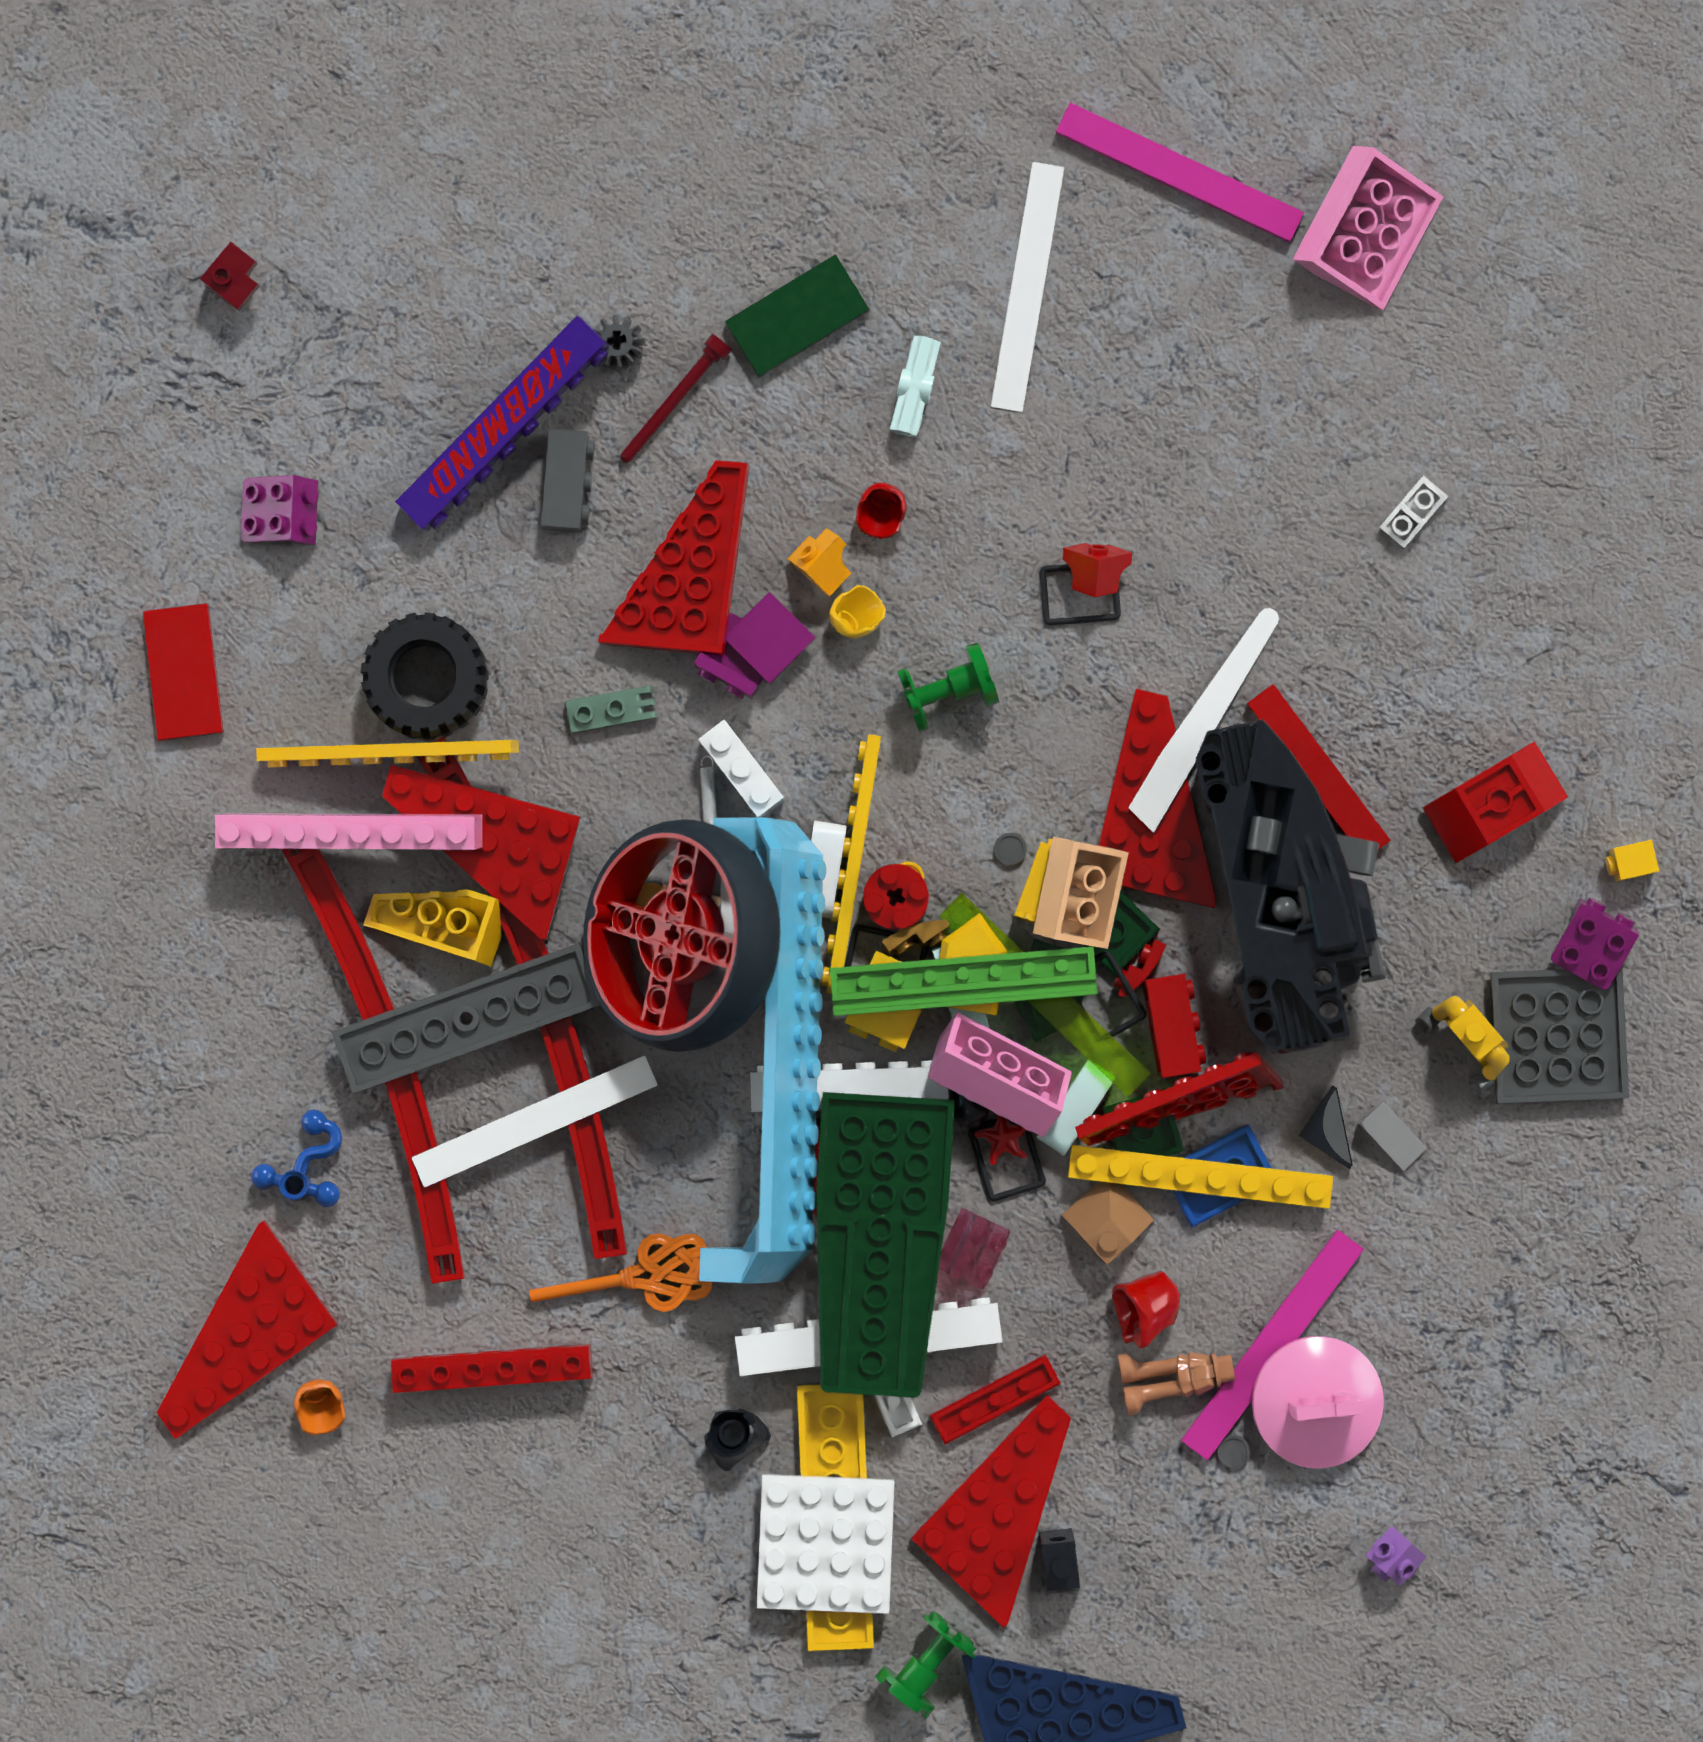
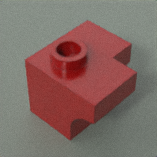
[1062,543,1132,598]

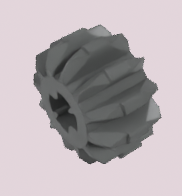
[594,315,645,371]

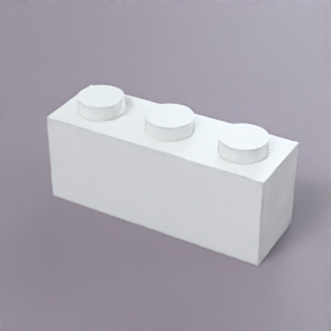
[698,720,784,818]

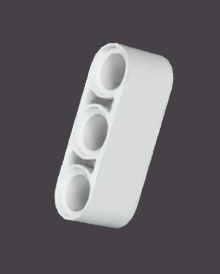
[811,820,847,919]

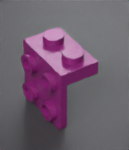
[241,475,319,545]
[694,613,764,700]
[1551,897,1639,989]

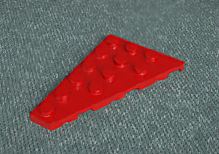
[382,765,581,940]

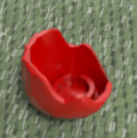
[856,482,907,540]

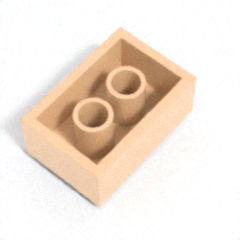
[1033,836,1129,949]

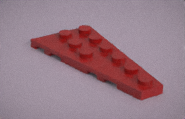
[1075,1052,1284,1146]

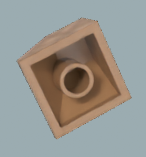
[1062,1181,1154,1265]

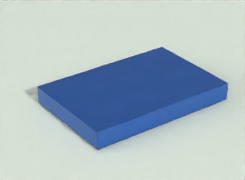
[1172,1124,1271,1228]

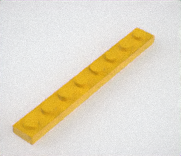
[821,734,881,995]
[256,740,519,767]
[1068,1145,1333,1209]

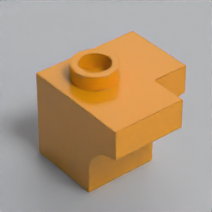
[787,528,852,597]

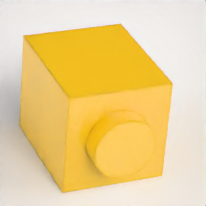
[1605,839,1659,882]

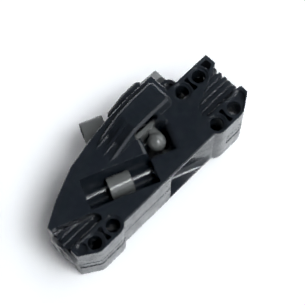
[1196,720,1386,1055]

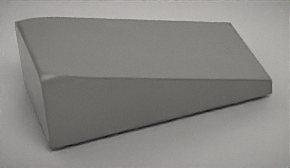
[1358,1101,1427,1171]

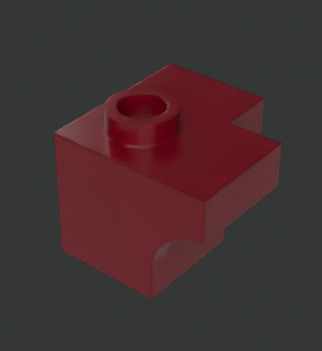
[200,241,260,311]

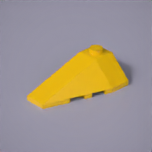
[363,889,502,967]

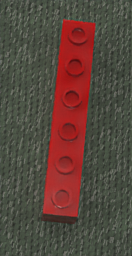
[391,1344,593,1393]

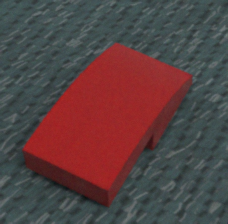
[1113,939,1167,998]

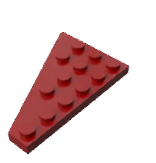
[598,460,750,656]
[1098,689,1217,908]
[156,1220,338,1439]
[911,1395,1071,1628]

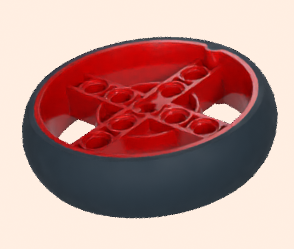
[583,819,780,1052]

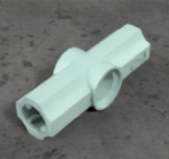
[890,335,941,438]

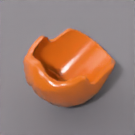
[294,1379,345,1436]

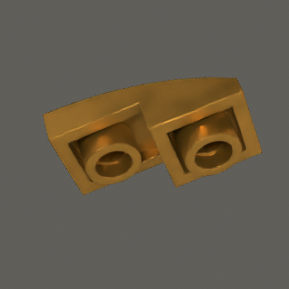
[881,920,950,956]

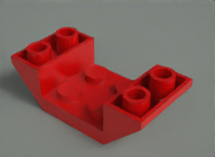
[1422,741,1568,864]

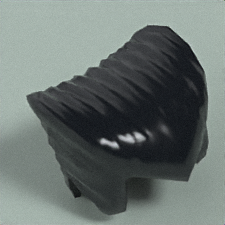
[704,1409,771,1471]

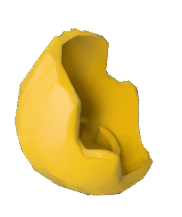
[829,585,886,639]

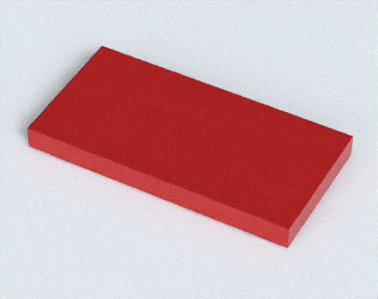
[143,603,224,741]

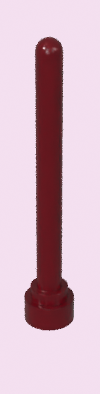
[620,334,732,463]

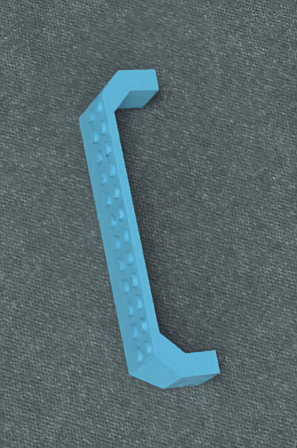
[699,818,826,1284]

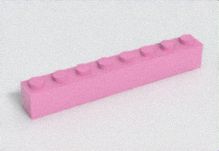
[215,813,483,850]

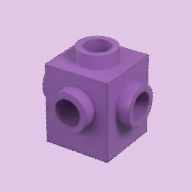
[1366,1526,1426,1586]

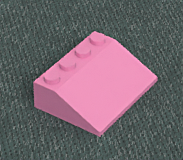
[1292,146,1443,310]

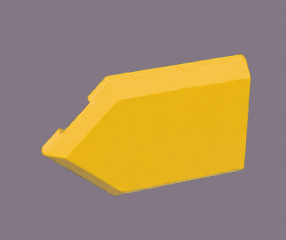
[939,913,1007,1016]

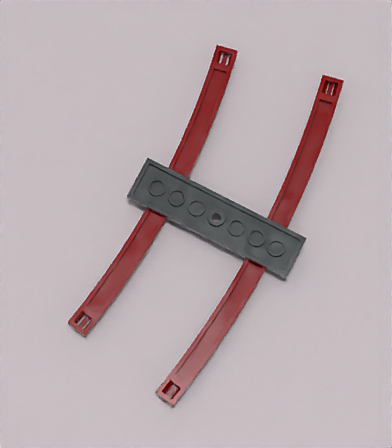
[281,737,628,1284]

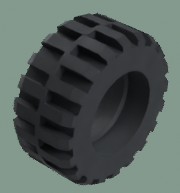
[360,612,489,740]

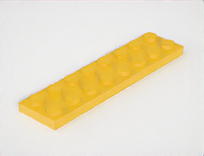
[797,1384,874,1651]

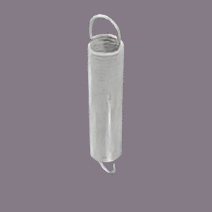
[700,756,717,825]

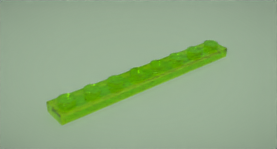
[939,892,1151,1098]

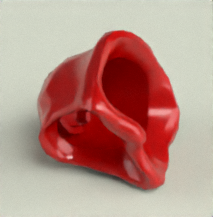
[1112,1271,1180,1349]

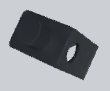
[1039,1528,1080,1595]

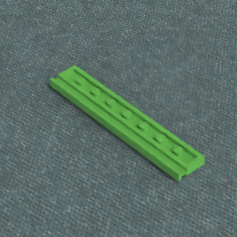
[830,946,1098,1016]

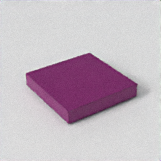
[726,592,816,684]

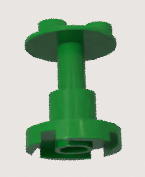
[897,643,999,732]
[875,1610,977,1719]

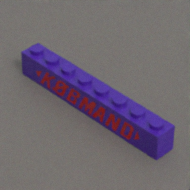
[395,315,610,531]

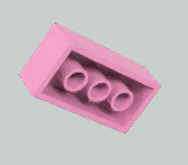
[928,1012,1072,1137]

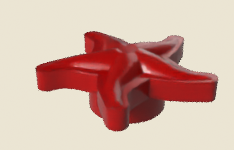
[974,1114,1027,1165]

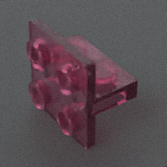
[939,1208,1010,1289]

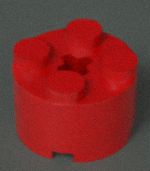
[863,864,929,930]

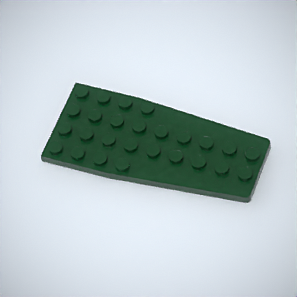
[817,1092,955,1398]

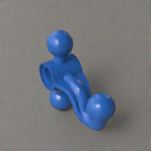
[251,1109,342,1207]

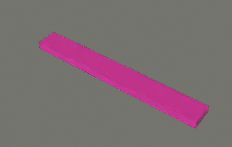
[1056,102,1304,243]
[1180,1229,1364,1461]

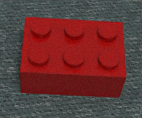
[1142,973,1206,1078]

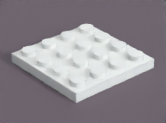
[757,1474,894,1614]

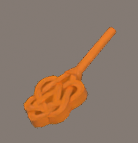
[529,1233,713,1312]

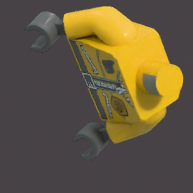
[1415,996,1510,1096]

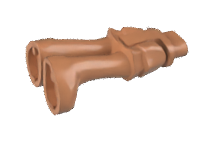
[1118,1352,1235,1417]

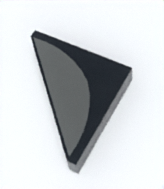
[1298,1085,1353,1169]

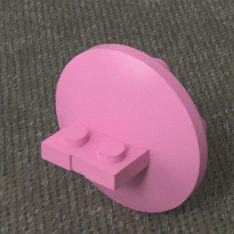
[1252,1336,1384,1469]

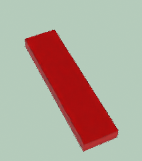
[929,1354,1061,1445]

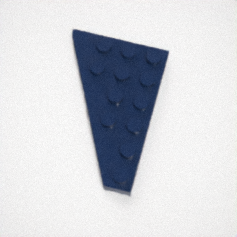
[961,1653,1187,1742]

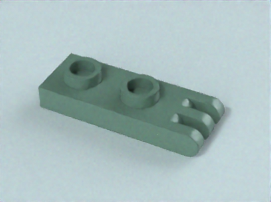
[565,685,658,734]

